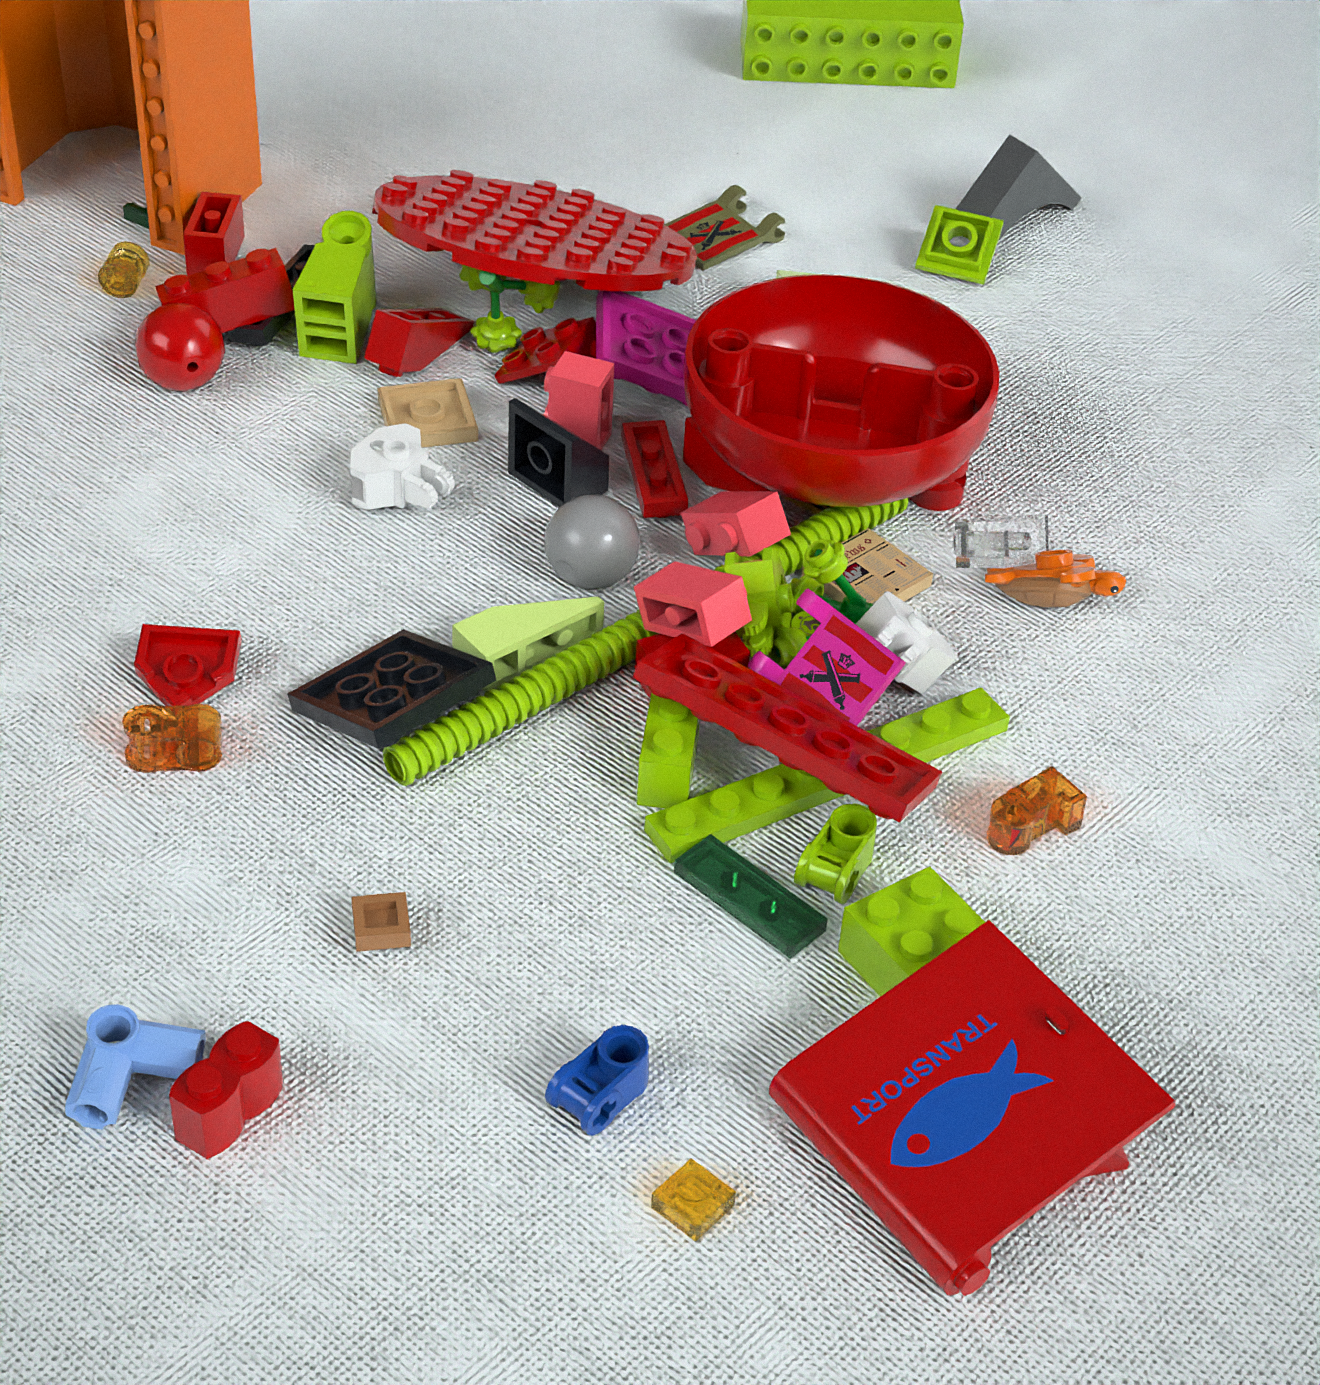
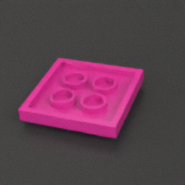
[596,290,696,406]

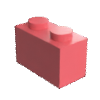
[544,351,615,450]
[681,491,791,556]
[634,561,752,647]

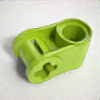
[794,803,877,904]

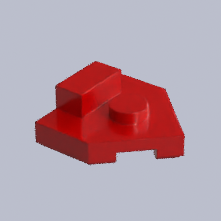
[134,624,242,718]

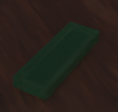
[674,834,828,959]

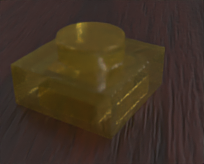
[651,1158,736,1242]

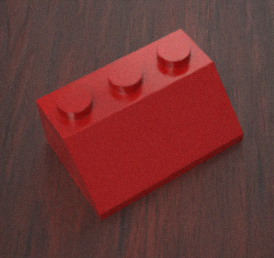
[155,248,295,333]

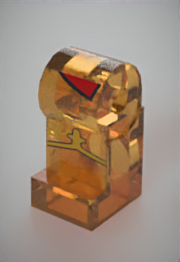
[987,766,1087,855]

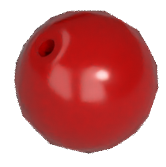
[135,302,225,391]

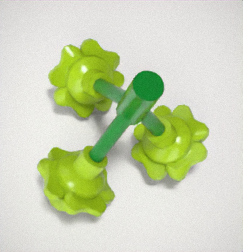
[459,265,561,353]

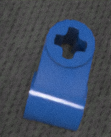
[545,1025,649,1136]

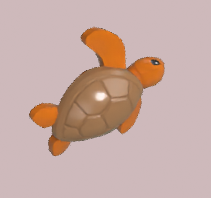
[985,550,1126,608]

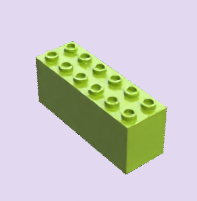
[740,0,964,88]

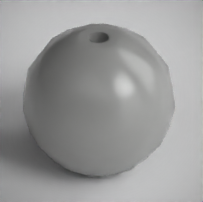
[545,494,640,590]

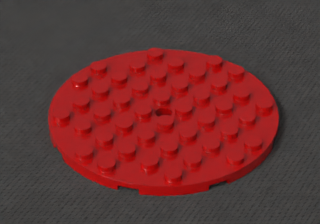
[372,170,697,292]

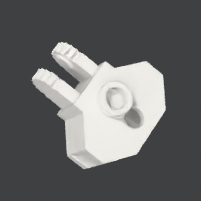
[350,423,456,510]
[856,591,958,695]

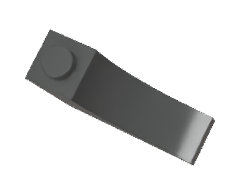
[956,134,1081,241]

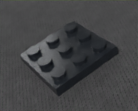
[287,629,496,749]

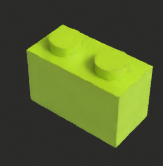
[637,693,700,808]

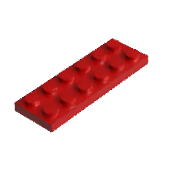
[632,633,943,823]

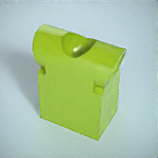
[293,211,377,364]

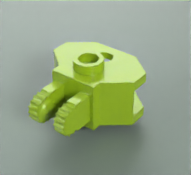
[724,547,794,657]

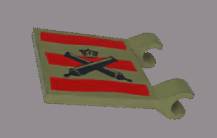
[664,185,785,271]

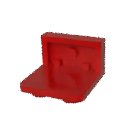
[494,317,596,384]

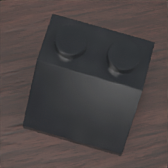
[508,398,610,507]

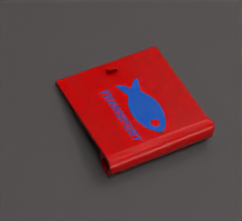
[769,920,1175,1296]

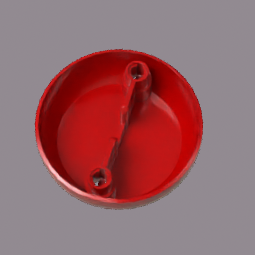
[683,274,999,507]

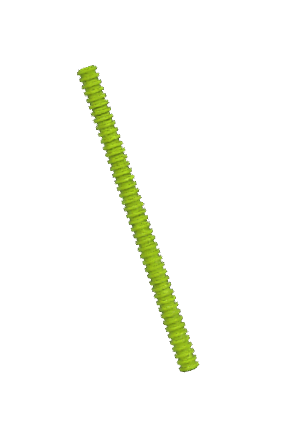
[383,498,908,786]

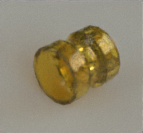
[98,241,150,299]

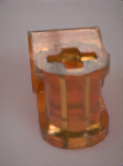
[122,704,222,773]

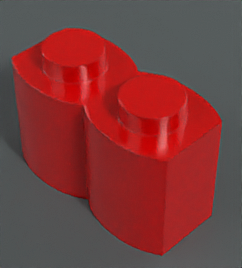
[169,1021,283,1159]

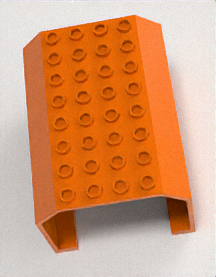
[0,0,262,255]

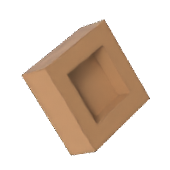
[351,892,411,952]

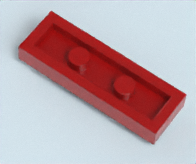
[621,420,689,518]

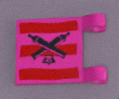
[748,589,906,726]

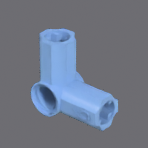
[65,1005,206,1130]

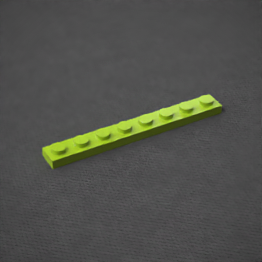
[644,687,1010,864]

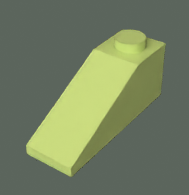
[452,596,604,692]

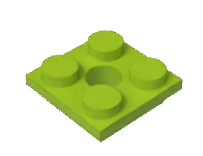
[915,205,1004,285]

